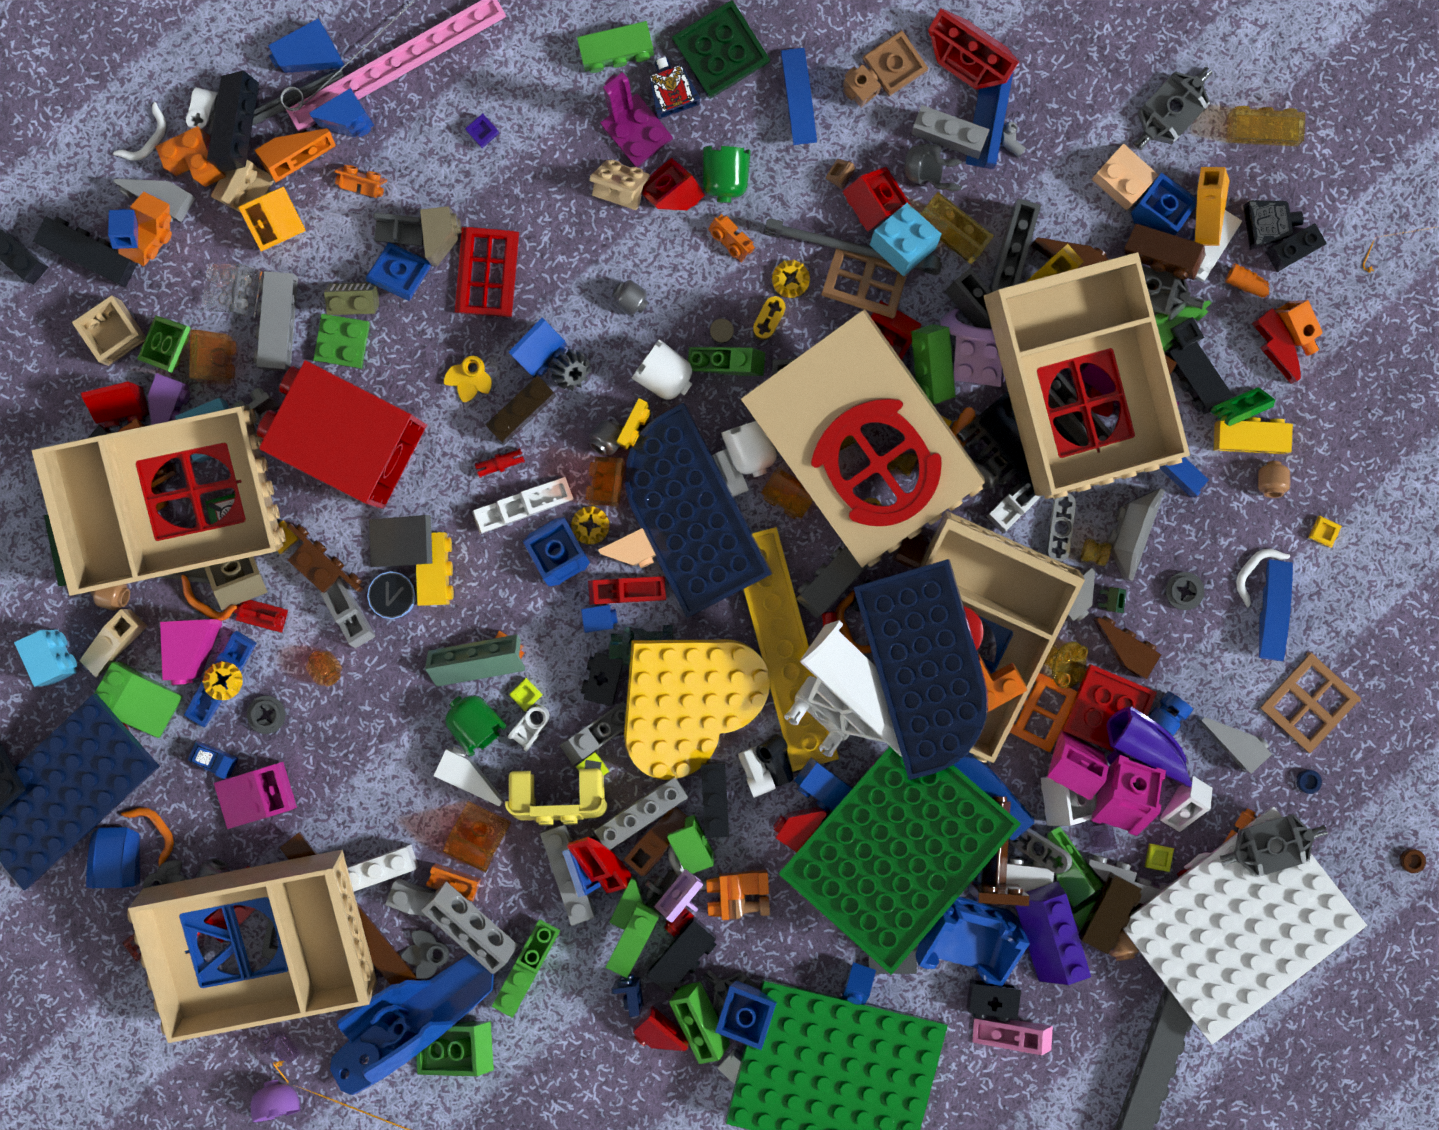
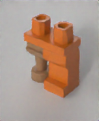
[706,869,770,920]

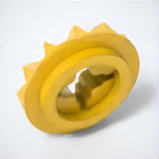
[772,259,810,298]
[571,506,609,545]
[202,661,243,700]

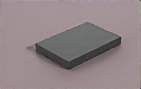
[369,515,432,567]

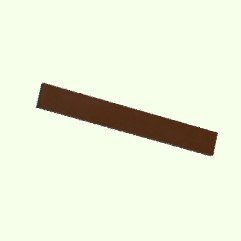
[280,832,420,985]

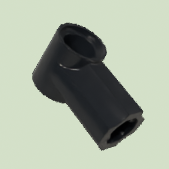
[756,734,794,786]

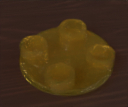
[1052,641,1088,689]

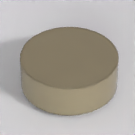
[710,319,734,343]

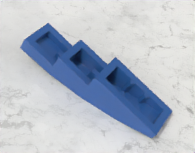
[781,48,817,145]
[1259,559,1293,662]
[184,631,257,728]

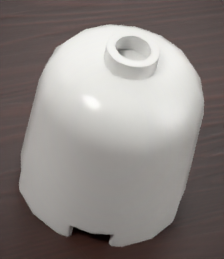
[632,339,692,400]
[721,421,777,477]

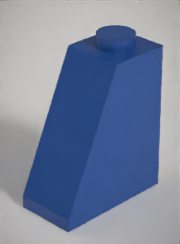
[268,18,346,73]

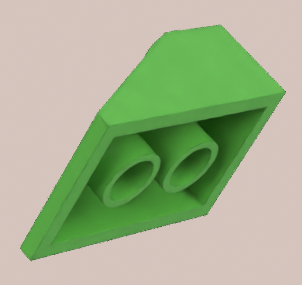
[137,315,191,373]
[94,661,183,738]
[416,1021,494,1076]

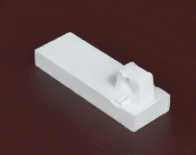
[1195,210,1242,282]

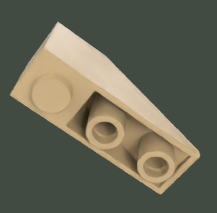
[79,609,147,678]

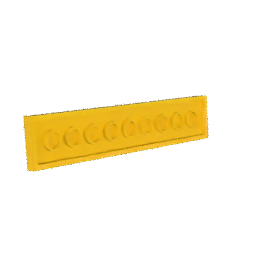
[744,527,839,771]

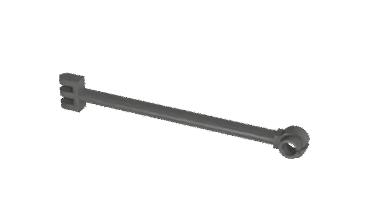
[764,218,942,275]

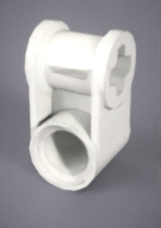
[186,87,218,135]
[507,705,550,752]

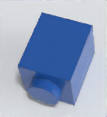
[108,209,138,249]
[581,605,618,633]
[841,962,876,1005]

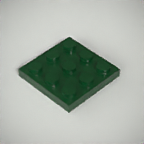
[672,0,770,100]

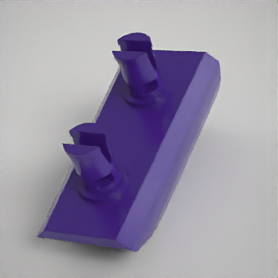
[1106,707,1192,787]

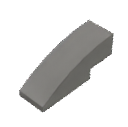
[319,576,376,649]

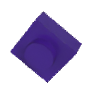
[465,113,499,149]

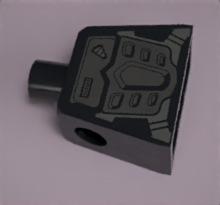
[1243,200,1304,250]

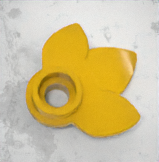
[444,356,492,403]

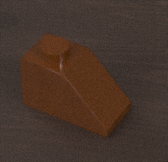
[892,534,928,569]

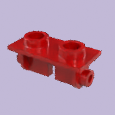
[234,599,288,633]

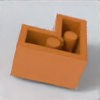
[155,126,226,187]
[118,191,172,266]
[978,653,1028,713]

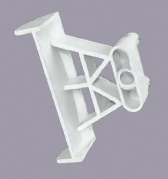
[785,620,902,757]

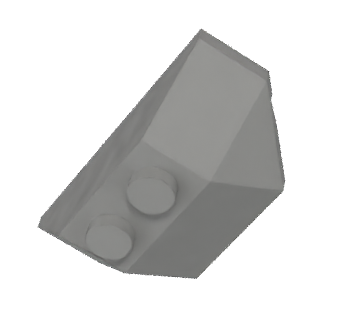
[1108,488,1165,581]

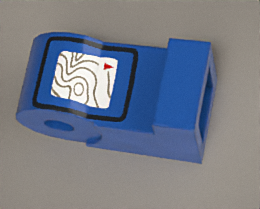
[187,741,239,779]

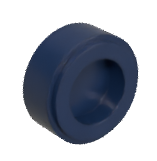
[1296,769,1322,794]

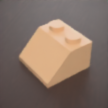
[1092,144,1159,211]
[598,528,656,568]

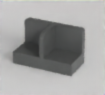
[373,213,423,247]

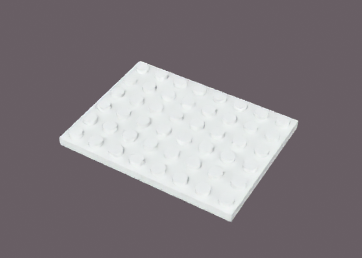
[1122,807,1367,1045]

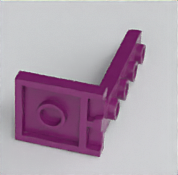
[600,72,673,167]

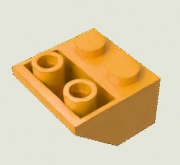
[238,187,306,251]

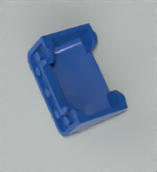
[915,897,1030,986]

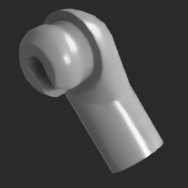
[1001,121,1026,158]

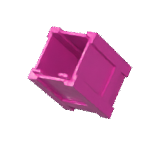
[1091,755,1166,836]

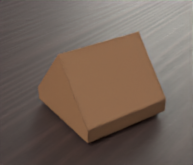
[825,159,855,190]

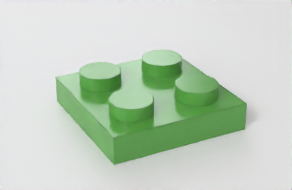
[313,314,370,369]

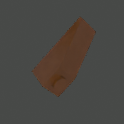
[1031,237,1109,268]

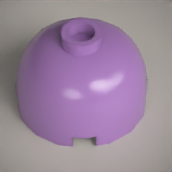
[250,1080,301,1122]

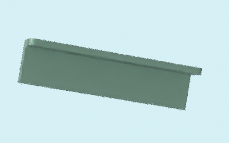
[425,634,525,686]

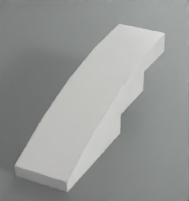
[472,477,573,534]
[986,486,1041,533]

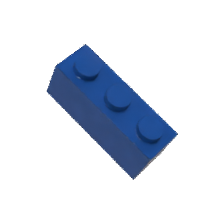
[794,758,853,812]

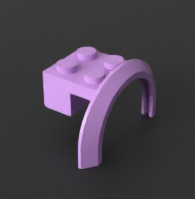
[940,309,1005,387]

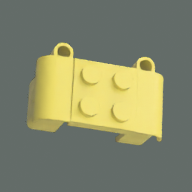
[505,768,607,825]

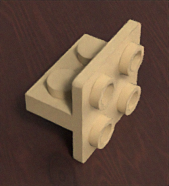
[211,160,274,213]
[590,160,650,210]

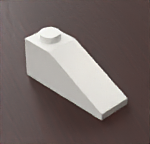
[434,746,504,806]

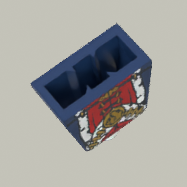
[650,57,700,119]

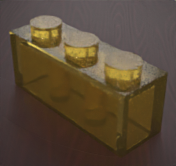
[1226,106,1306,147]
[920,191,994,264]

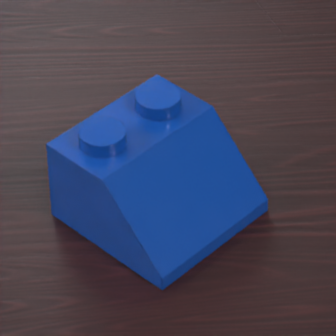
[309,88,374,137]
[509,318,567,378]
[715,981,777,1050]

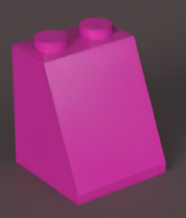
[160,619,222,685]

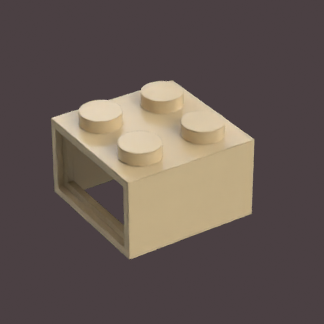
[72,295,146,366]

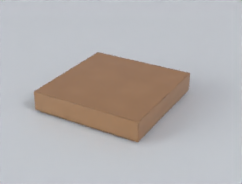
[862,30,929,97]

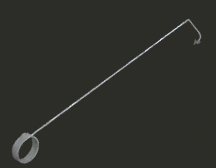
[280,0,415,111]

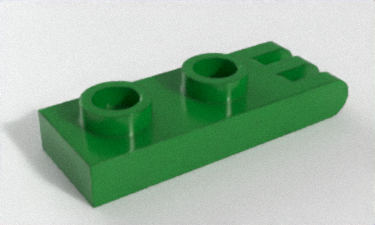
[1211,387,1276,426]

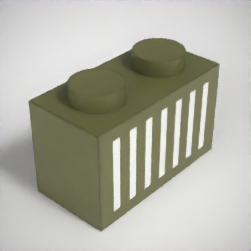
[324,282,379,315]

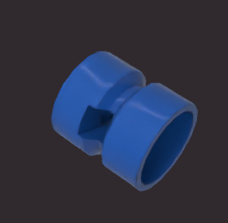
[1148,691,1193,737]

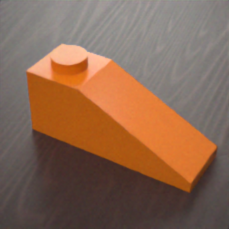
[254,128,336,183]

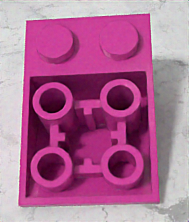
[1047,729,1109,801]
[214,762,297,829]

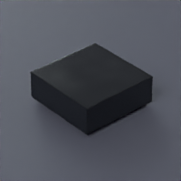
[1170,317,1204,350]

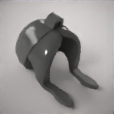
[904,144,962,191]

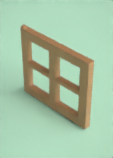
[821,248,908,318]
[1260,652,1361,754]

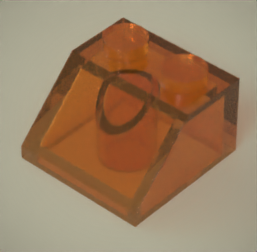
[189,330,236,385]
[585,457,625,509]
[761,467,813,519]
[443,801,511,873]

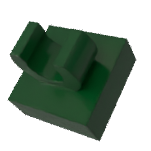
[1098,587,1126,613]

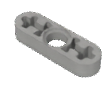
[1046,493,1076,562]
[1008,828,1072,874]

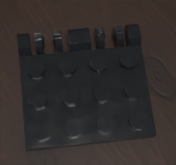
[956,391,1080,507]

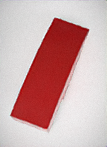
[1252,308,1301,384]
[588,576,666,605]
[567,837,632,894]

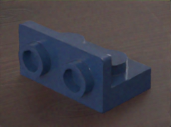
[612,974,644,1017]

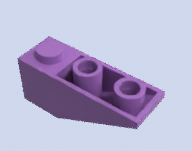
[148,373,190,425]

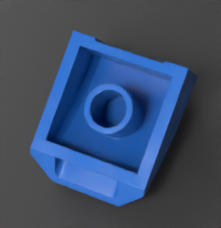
[1131,172,1197,235]
[523,517,590,586]
[86,827,140,889]

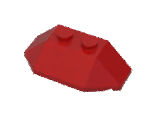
[928,8,1019,90]

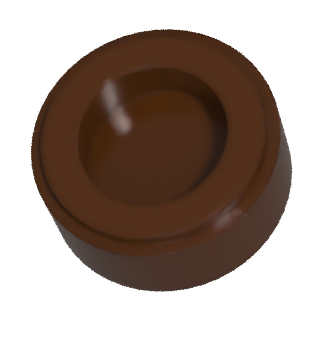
[1400,849,1426,874]

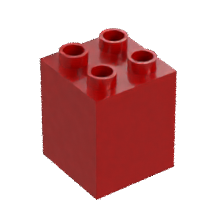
[256,360,427,509]

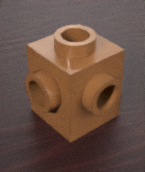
[843,64,881,108]

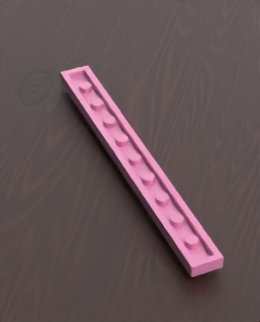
[286,0,506,132]

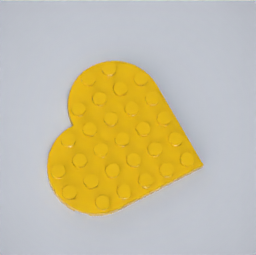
[624,639,770,780]

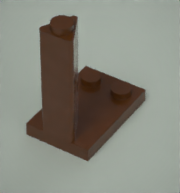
[969,795,1030,906]

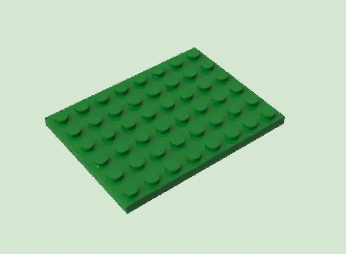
[779,746,1021,975]
[725,979,948,1130]

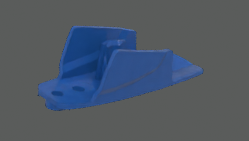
[330,954,494,1095]

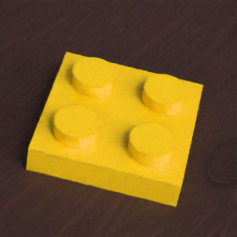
[617,398,651,450]

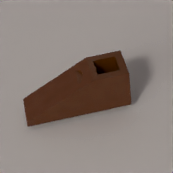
[1093,615,1162,679]
[624,806,688,876]

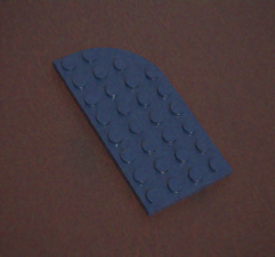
[625,403,773,618]
[853,559,988,780]
[0,693,160,891]

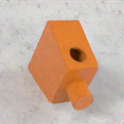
[1274,300,1322,356]

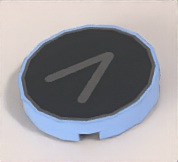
[367,571,416,619]

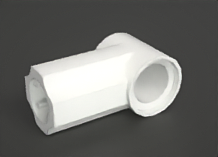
[712,449,749,497]
[738,746,776,798]

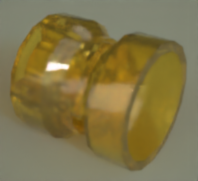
[887,446,917,477]
[1080,538,1111,567]

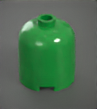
[703,146,751,203]
[445,695,507,757]

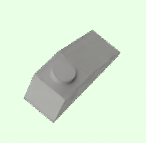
[1196,716,1272,774]

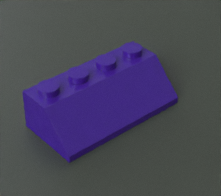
[1015,881,1091,985]

